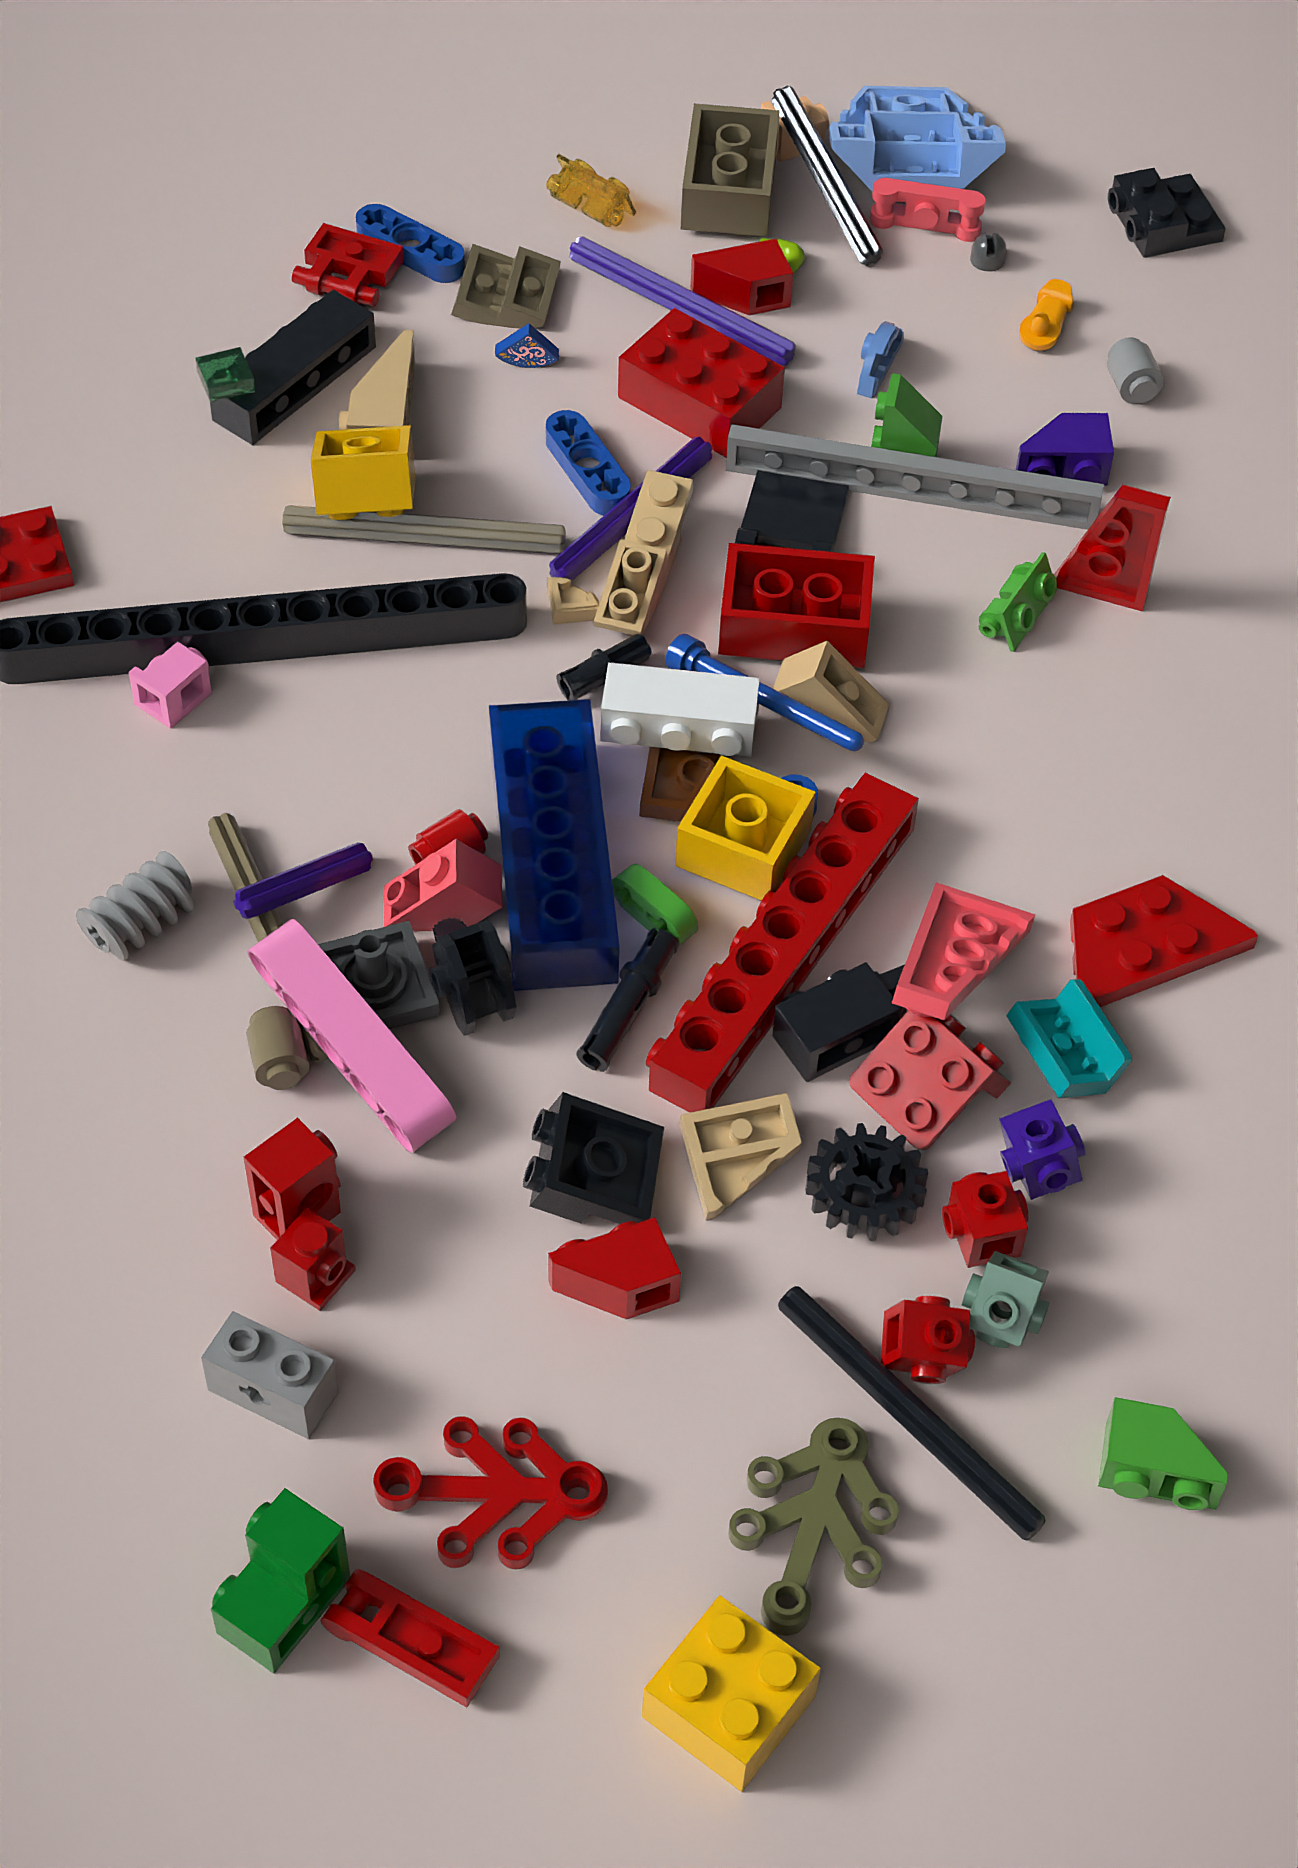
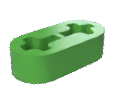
[610,864,698,946]

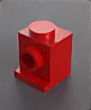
[270,1207,356,1311]

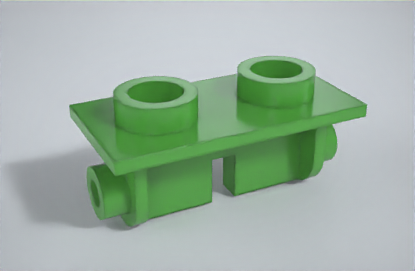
[979,552,1057,651]

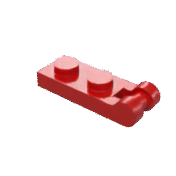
[320,1569,500,1708]

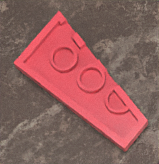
[892,882,1036,1020]

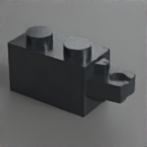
[772,962,905,1083]

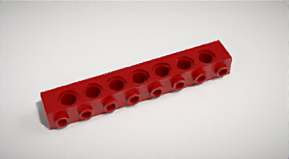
[646,772,919,1113]

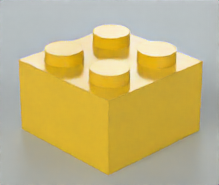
[310,425,416,520]
[675,755,816,900]
[642,1595,821,1792]

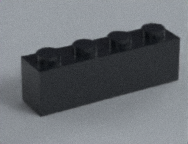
[208,289,376,446]

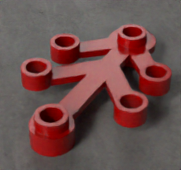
[373,1416,608,1570]

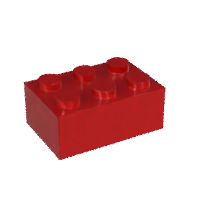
[618,308,785,458]
[718,543,875,668]

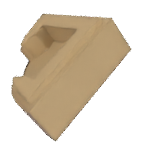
[547,577,600,625]

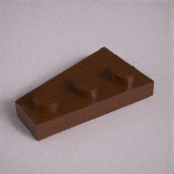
[639,703,759,822]

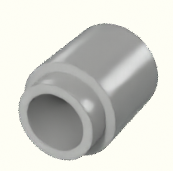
[1107,337,1164,404]

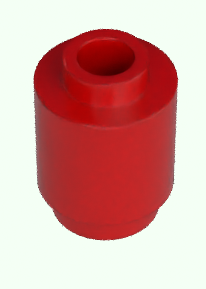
[408,809,489,865]

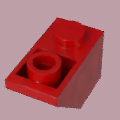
[690,239,793,315]
[548,1217,681,1320]

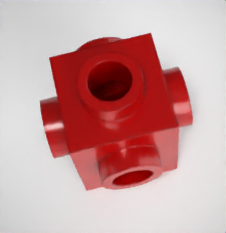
[942,1171,1029,1268]
[881,1296,975,1384]

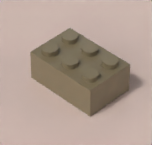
[681,103,780,237]

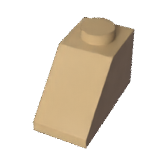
[773,641,889,743]

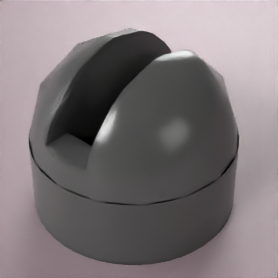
[970,233,1007,271]

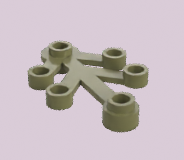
[728,1418,899,1636]

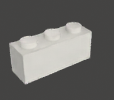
[600,662,759,757]

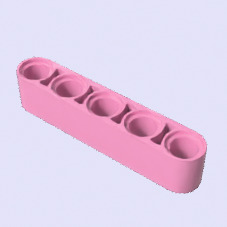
[247,919,457,1153]

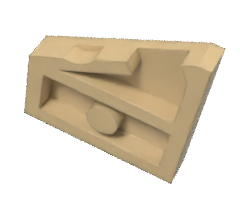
[679,1093,802,1220]

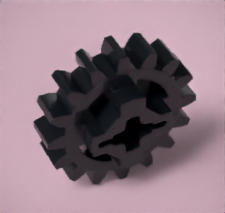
[805,1123,928,1241]

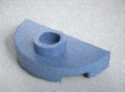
[857,321,904,398]

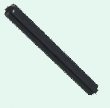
[778,1286,1046,1541]

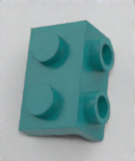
[1006,979,1132,1099]

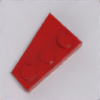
[1054,484,1171,611]

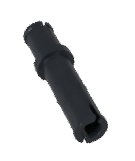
[576,928,679,1072]

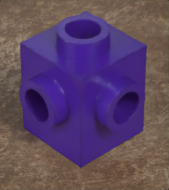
[999,1099,1086,1200]

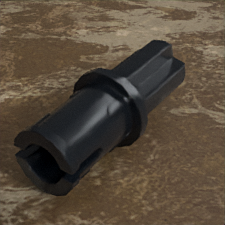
[556,634,652,703]

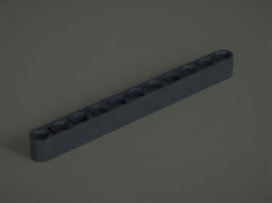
[0,573,527,684]

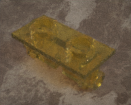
[546,154,636,227]

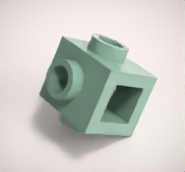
[961,1251,1050,1348]

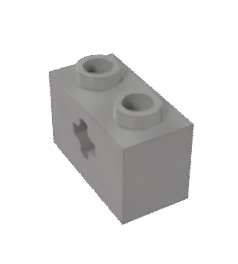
[201,1311,339,1439]

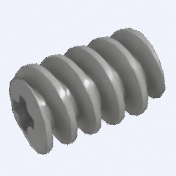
[76,851,195,961]

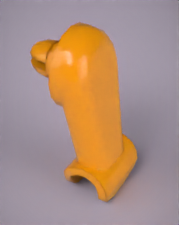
[1019,279,1074,351]

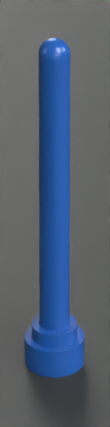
[665,634,864,752]

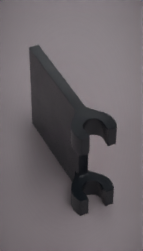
[735,470,849,552]

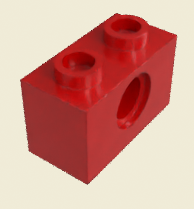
[243,1117,341,1240]

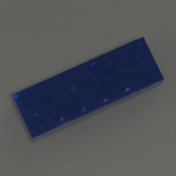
[489,699,620,991]

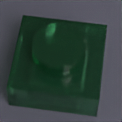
[195,347,255,402]

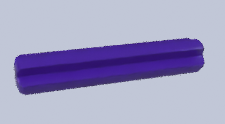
[233,842,373,919]

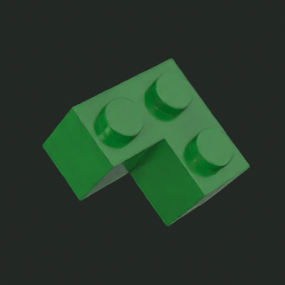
[211,1488,350,1674]

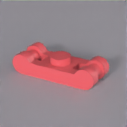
[870,178,986,242]

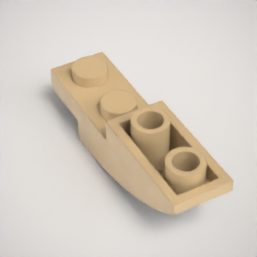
[593,470,693,635]

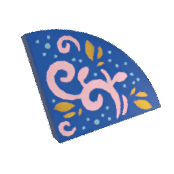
[495,323,559,368]

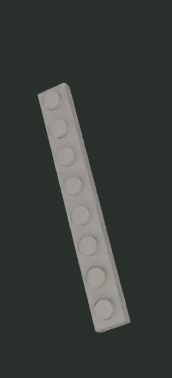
[726,424,1104,530]

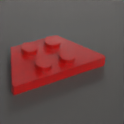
[1070,875,1258,1007]

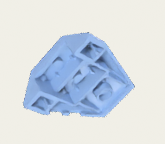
[829,86,1006,192]

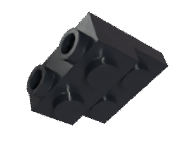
[1108,168,1226,258]
[523,1092,664,1224]

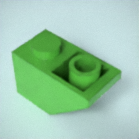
[871,373,943,457]
[1098,1397,1228,1510]

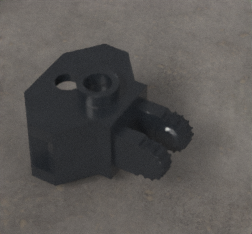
[429,918,517,1036]

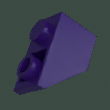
[1016,413,1114,486]

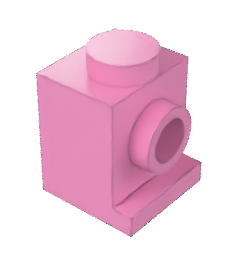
[129,642,212,729]

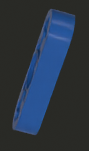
[355,204,465,283]
[546,410,631,516]

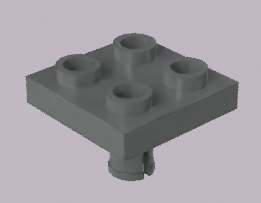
[318,921,440,1029]

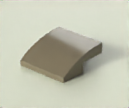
[451,244,561,328]

